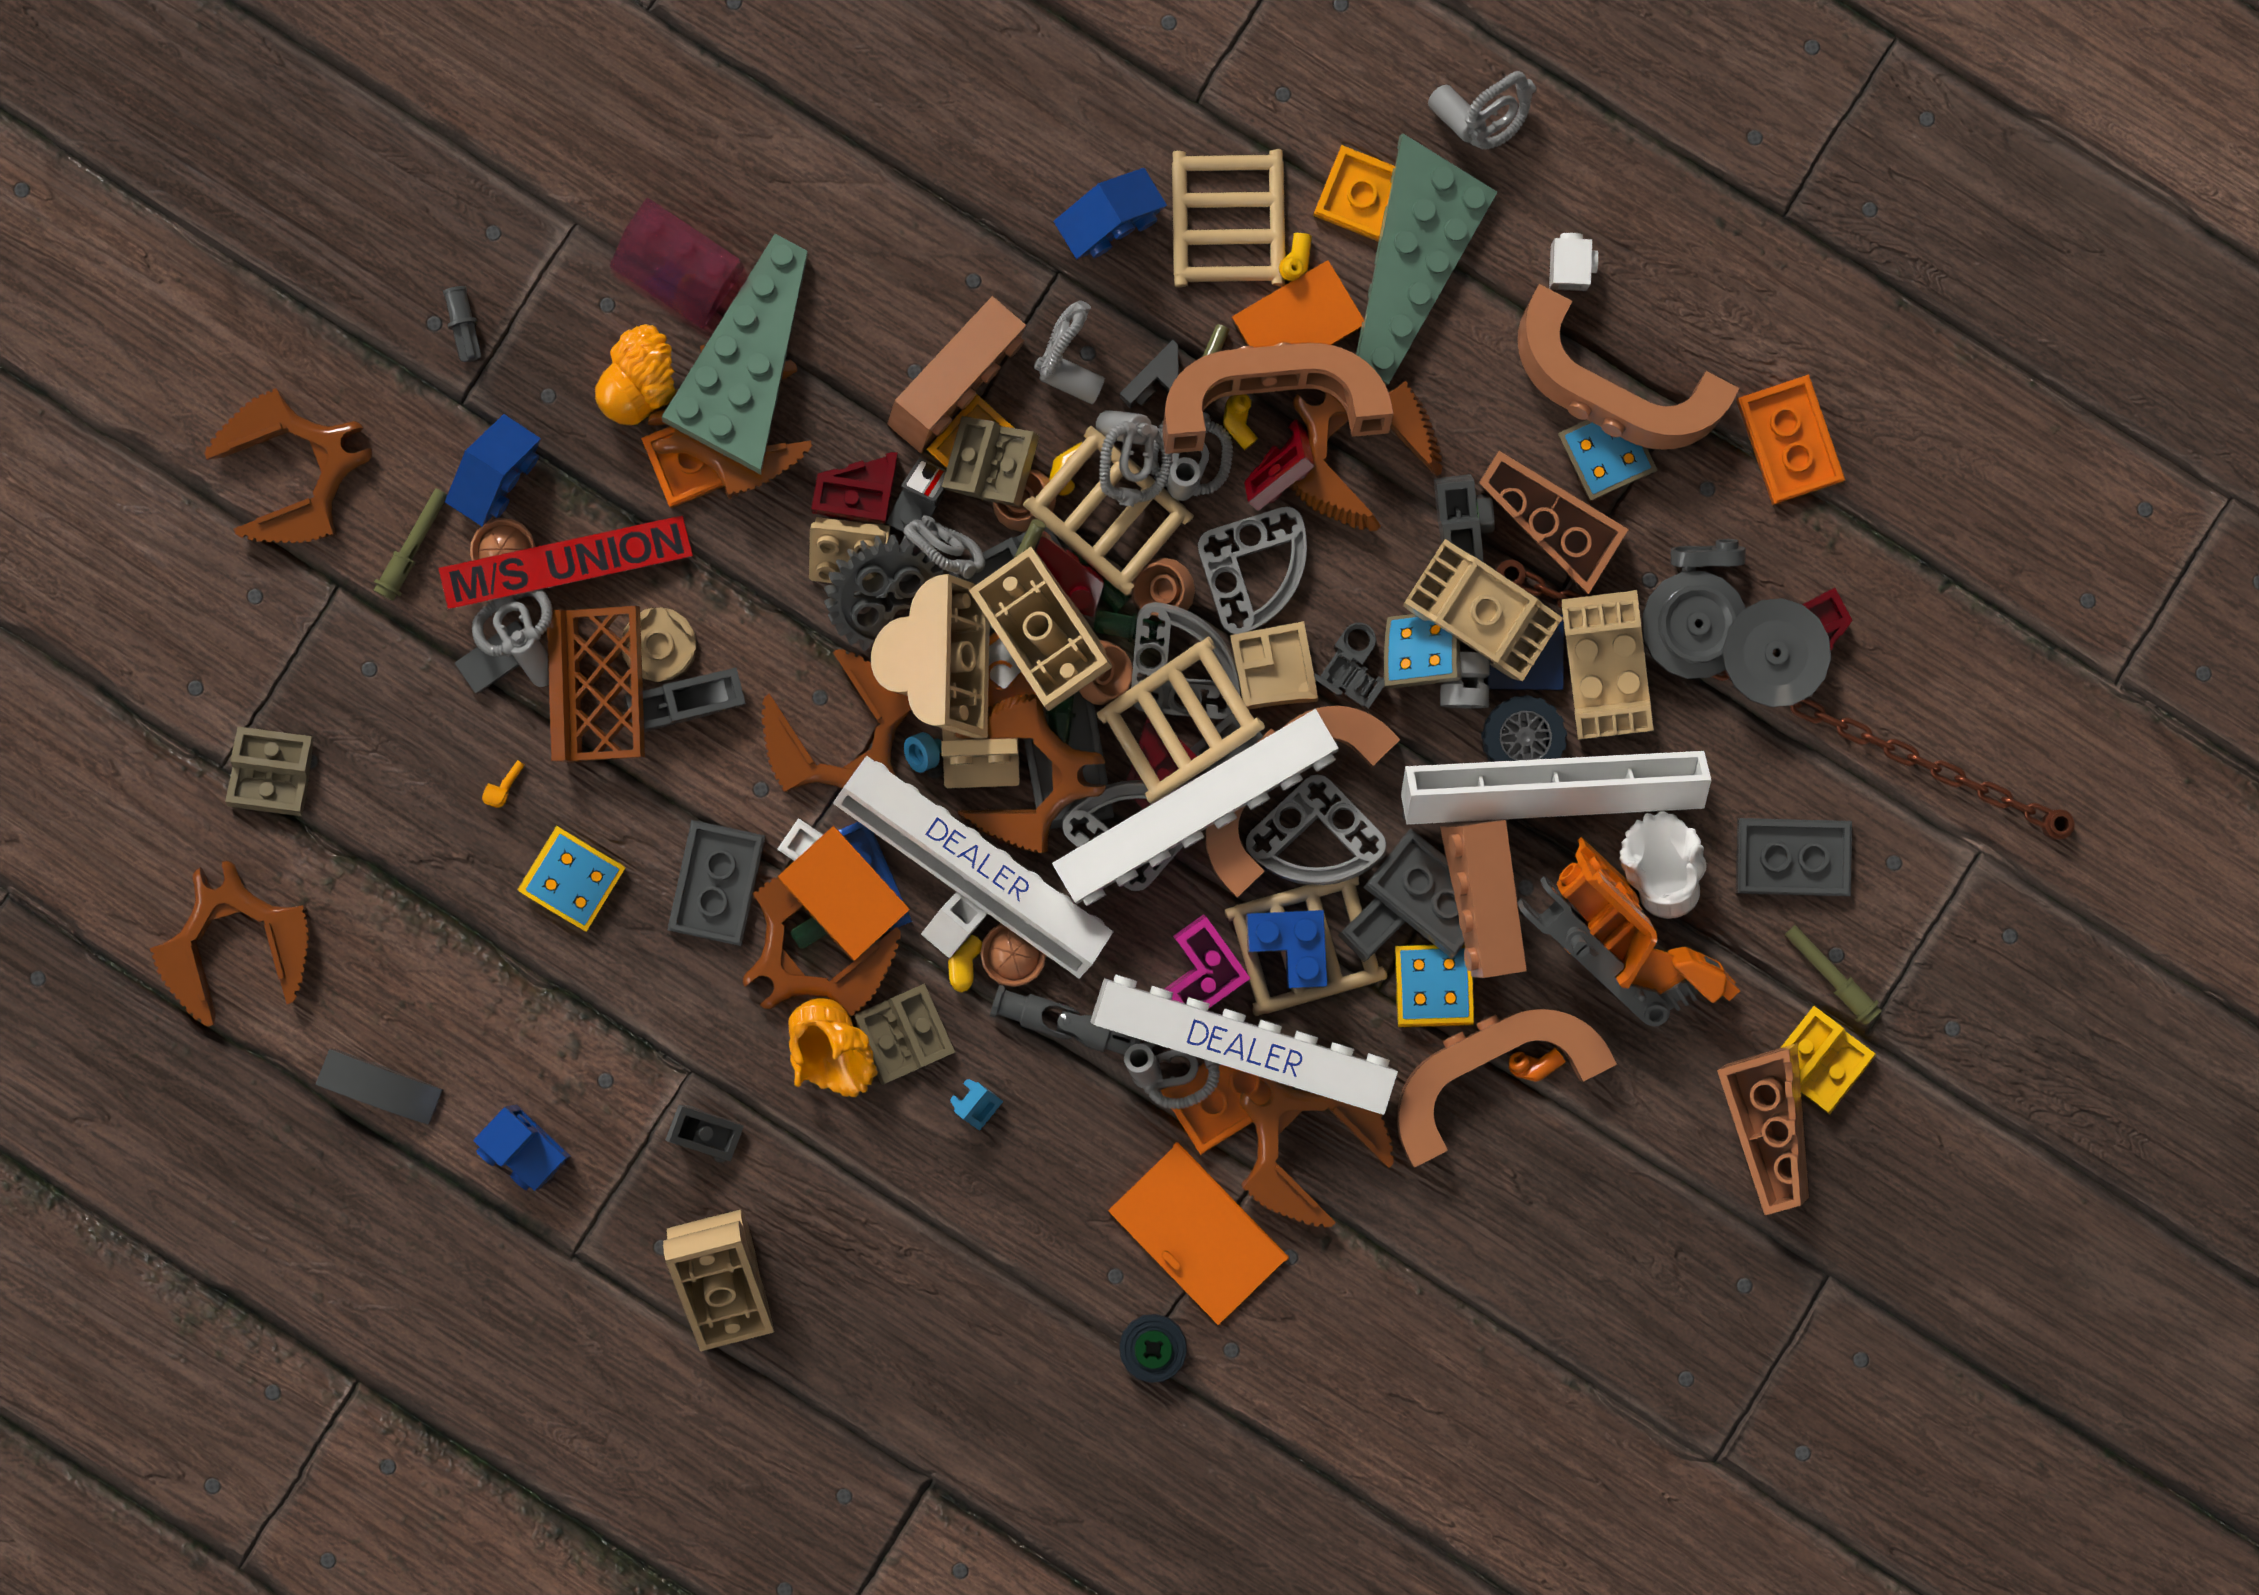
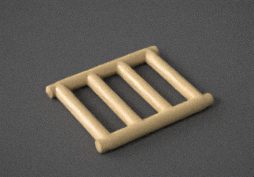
[1172,149,1285,288]
[1023,426,1194,596]
[1097,636,1265,804]
[1224,876,1387,1016]

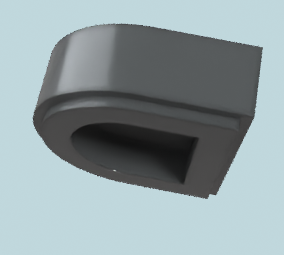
[1476,494,1495,534]

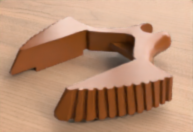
[648,345,812,499]
[1290,381,1442,531]
[204,388,372,543]
[761,649,913,792]
[954,694,1106,853]
[150,861,309,1027]
[742,877,901,1016]
[1240,1076,1394,1228]

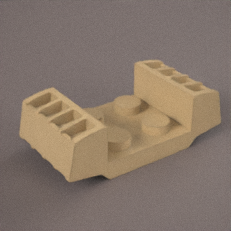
[1403,539,1563,681]
[1561,590,1654,740]

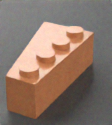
[887,296,1026,454]
[1478,451,1629,594]
[1440,820,1527,978]
[1717,1043,1809,1215]

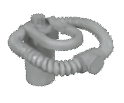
[1428,71,1537,149]
[1034,300,1105,404]
[1096,410,1173,507]
[1151,412,1233,501]
[900,515,986,582]
[472,589,553,687]
[1124,1041,1221,1109]

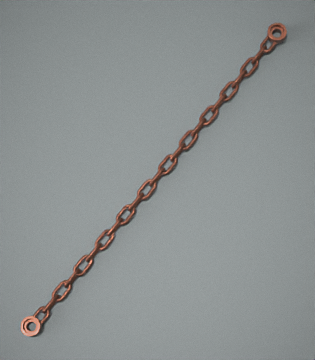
[1496,560,2075,840]

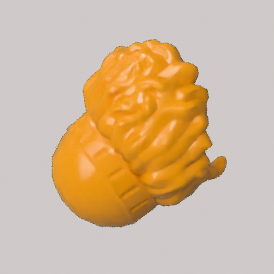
[595,324,678,425]
[788,998,878,1097]

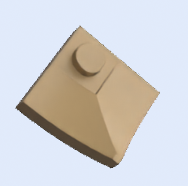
[1230,621,1318,710]

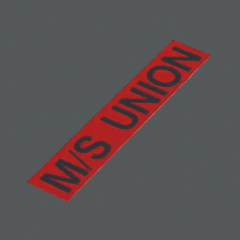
[438,515,693,609]

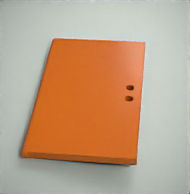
[1108,1142,1289,1325]

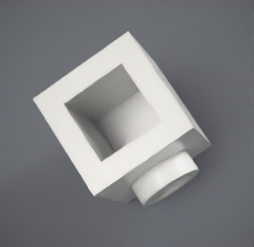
[1549,233,1598,291]
[921,892,987,959]

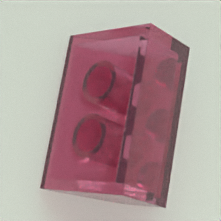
[610,198,744,329]

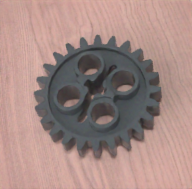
[824,535,944,651]

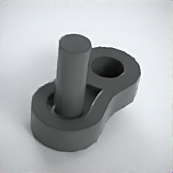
[1671,539,1746,572]

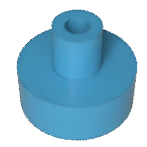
[904,732,942,773]

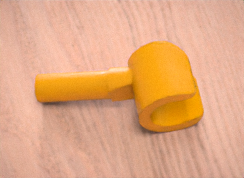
[482,760,525,808]

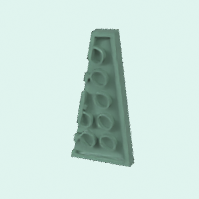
[1356,134,1497,385]
[662,234,808,475]

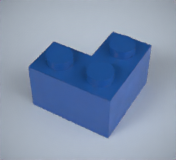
[1054,168,1167,259]
[445,414,541,526]
[1246,910,1327,988]
[473,1104,571,1191]

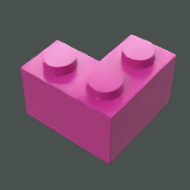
[1164,914,1251,1009]

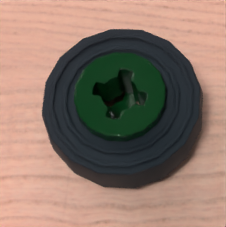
[1119,1314,1187,1383]

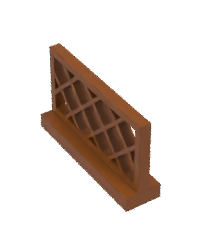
[547,606,645,763]

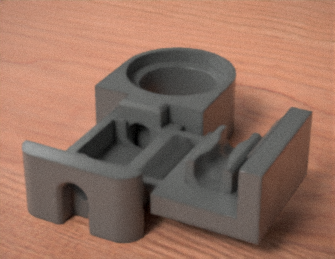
[1314,623,1385,710]

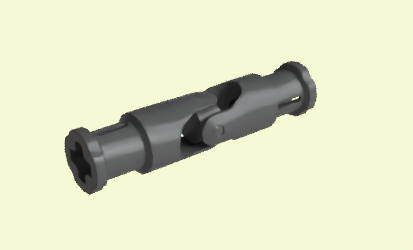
[990,984,1141,1055]

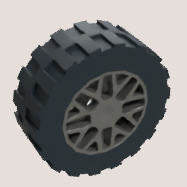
[1481,695,1567,762]

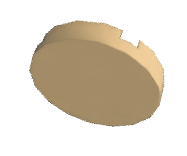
[622,607,697,683]

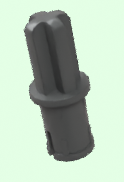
[443,286,481,362]

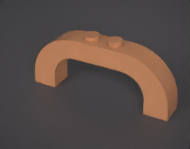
[1518,284,1739,450]
[1163,342,1393,454]
[1205,706,1400,898]
[1397,1009,1617,1168]

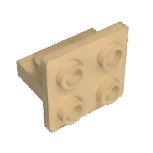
[809,517,890,583]
[941,729,1020,789]

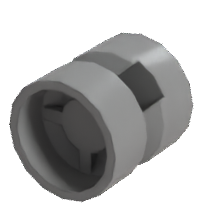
[1440,652,1490,708]

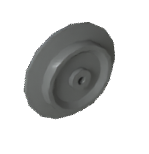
[1642,571,1746,679]
[1722,598,1831,707]

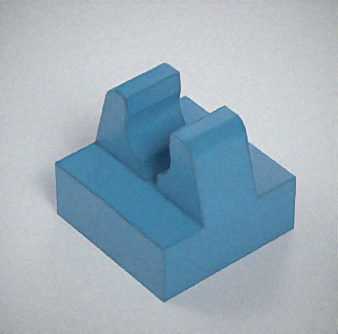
[950,1079,1003,1131]

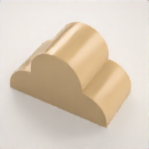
[969,547,1113,711]
[871,574,990,738]
[663,1209,774,1351]

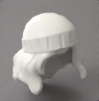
[1619,811,1706,919]

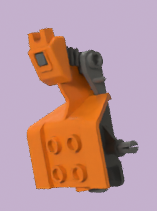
[1517,836,1740,1027]

